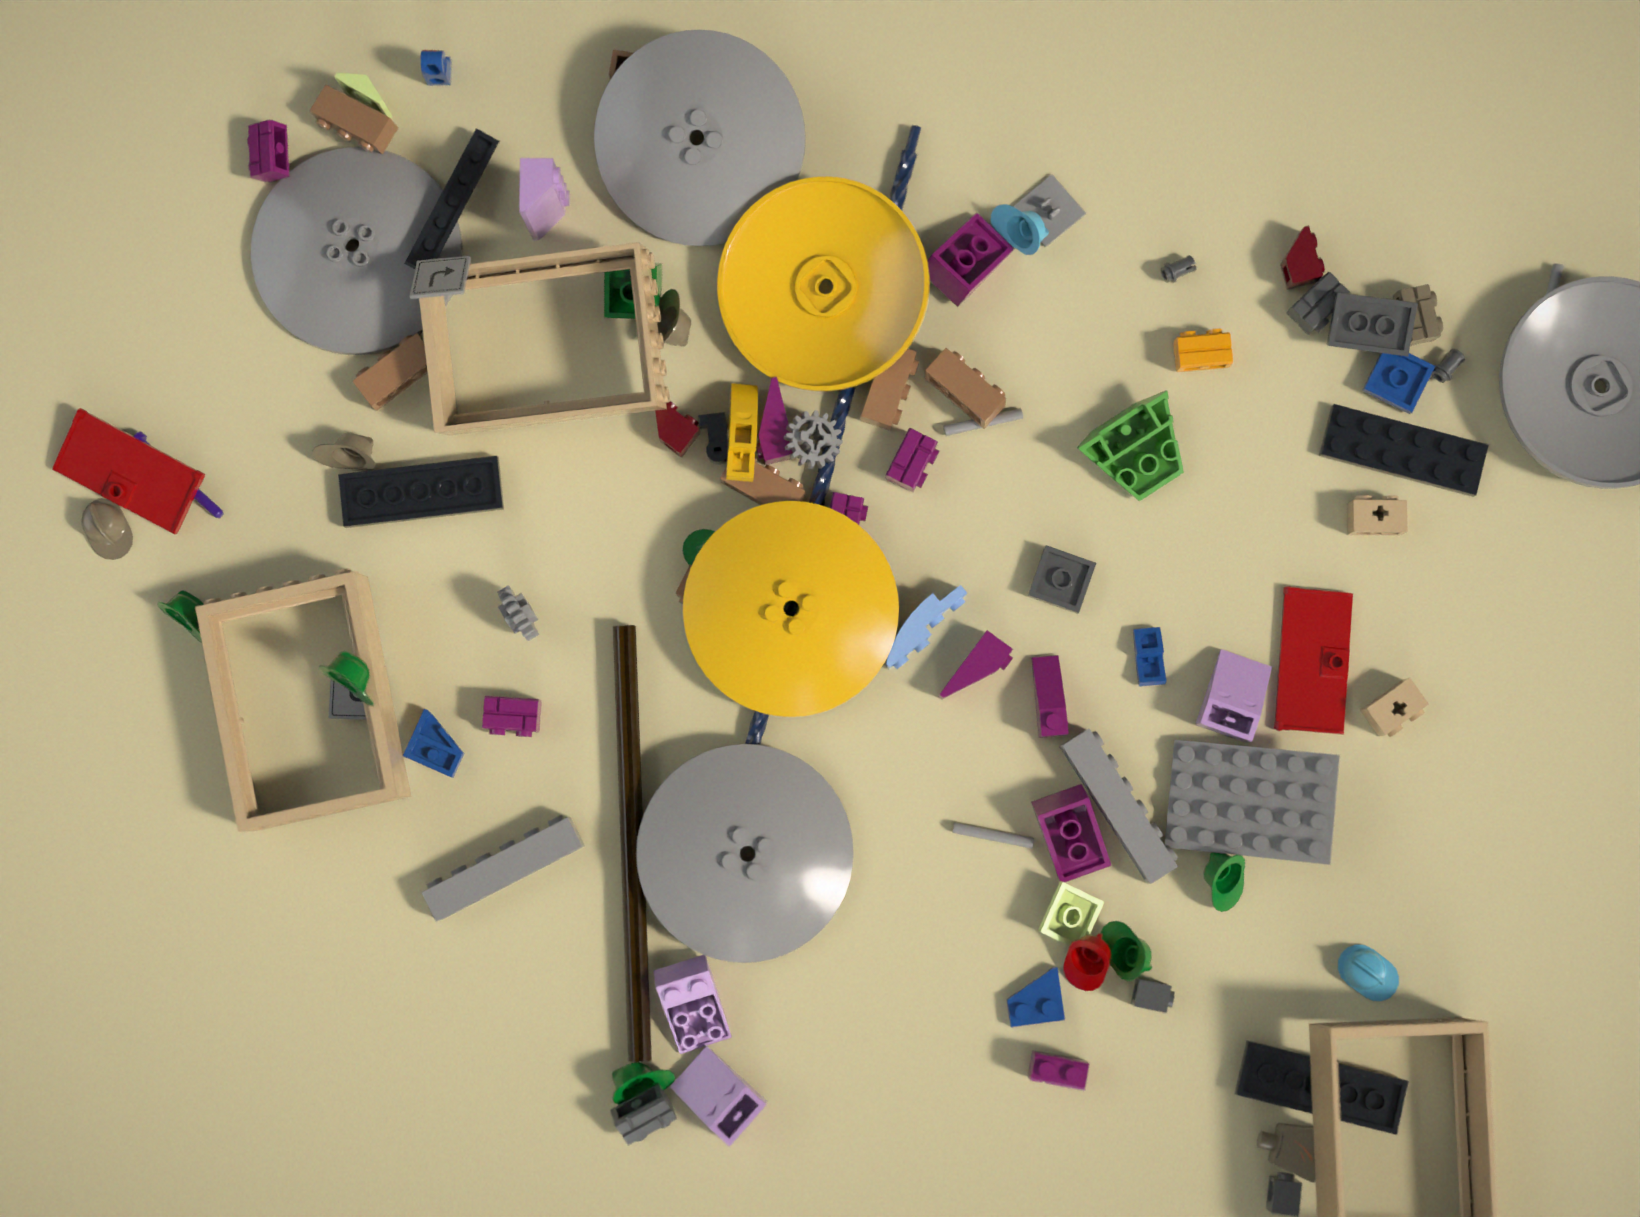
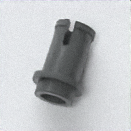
[1161,255,1197,283]
[1432,349,1465,383]

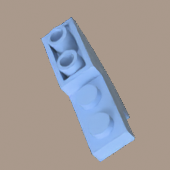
[885,585,967,670]

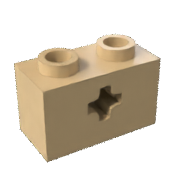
[1347,495,1408,535]
[1360,678,1429,737]

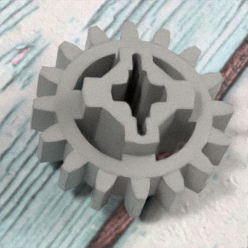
[783,410,843,469]
[497,585,539,641]

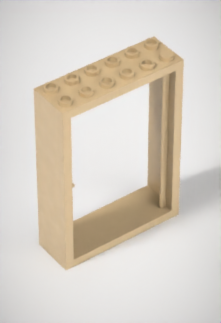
[419,242,670,435]
[195,568,411,832]
[1309,1017,1498,1217]

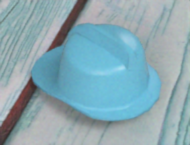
[991,204,1049,255]
[1338,944,1399,1001]

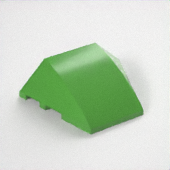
[1077,390,1184,501]

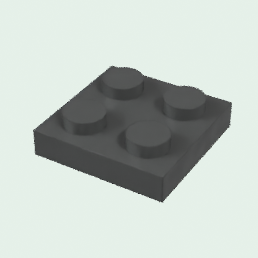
[1028,545,1096,614]

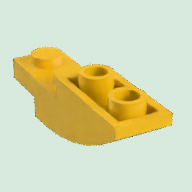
[726,383,758,482]

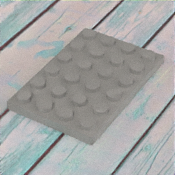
[1165,740,1340,865]

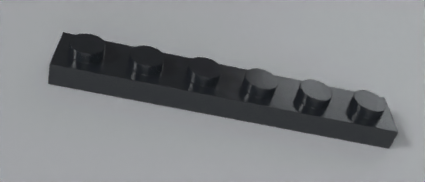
[404,128,499,269]

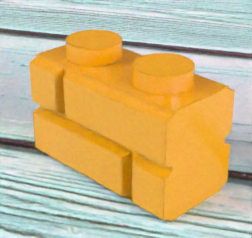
[1173,329,1233,372]

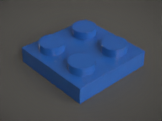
[1362,353,1435,414]

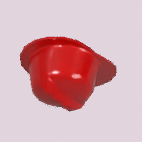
[1063,933,1111,991]

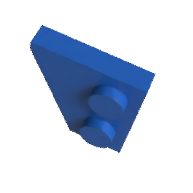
[403,709,465,778]
[1007,967,1065,1027]

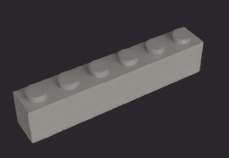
[1059,729,1178,884]
[421,815,585,922]

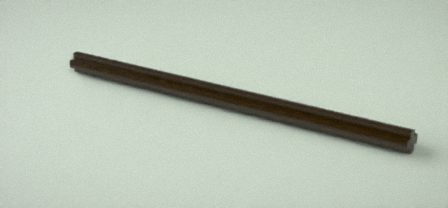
[613,625,652,1062]

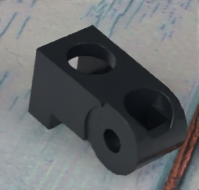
[698,412,728,465]

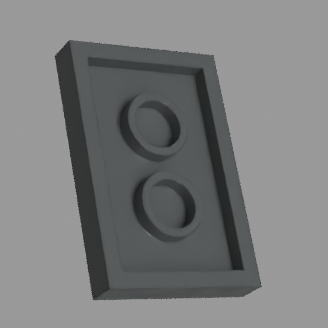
[1327,292,1418,356]

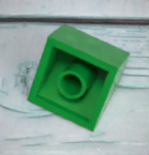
[604,263,662,319]

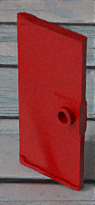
[52,408,205,535]
[1274,586,1353,735]

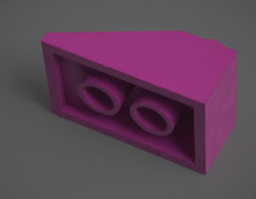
[927,213,1015,307]
[1031,784,1112,883]

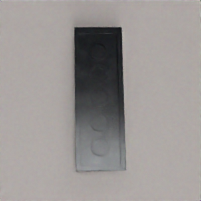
[1319,404,1489,497]
[338,456,504,528]
[1235,1040,1409,1135]

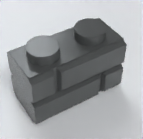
[1287,271,1351,334]
[610,1083,677,1146]

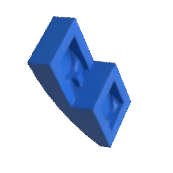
[1133,627,1167,687]

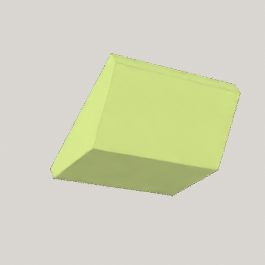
[335,73,392,118]
[1038,881,1104,946]

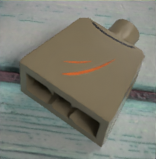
[1257,1123,1315,1183]

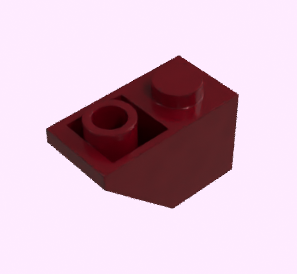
[1280,225,1325,290]
[655,401,701,458]

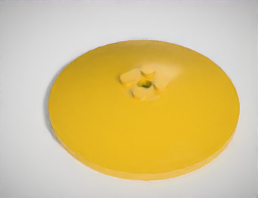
[717,176,930,391]
[683,501,899,717]

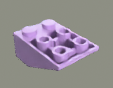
[1195,649,1272,743]
[654,955,732,1054]
[670,1046,767,1147]

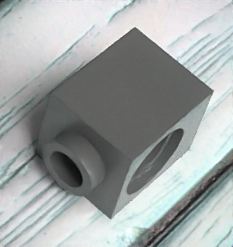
[1131,978,1175,1013]
[1266,1172,1302,1217]

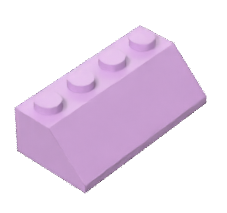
[519,158,570,240]

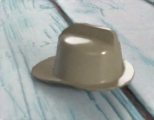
[657,289,691,347]
[312,433,375,471]
[81,498,133,560]

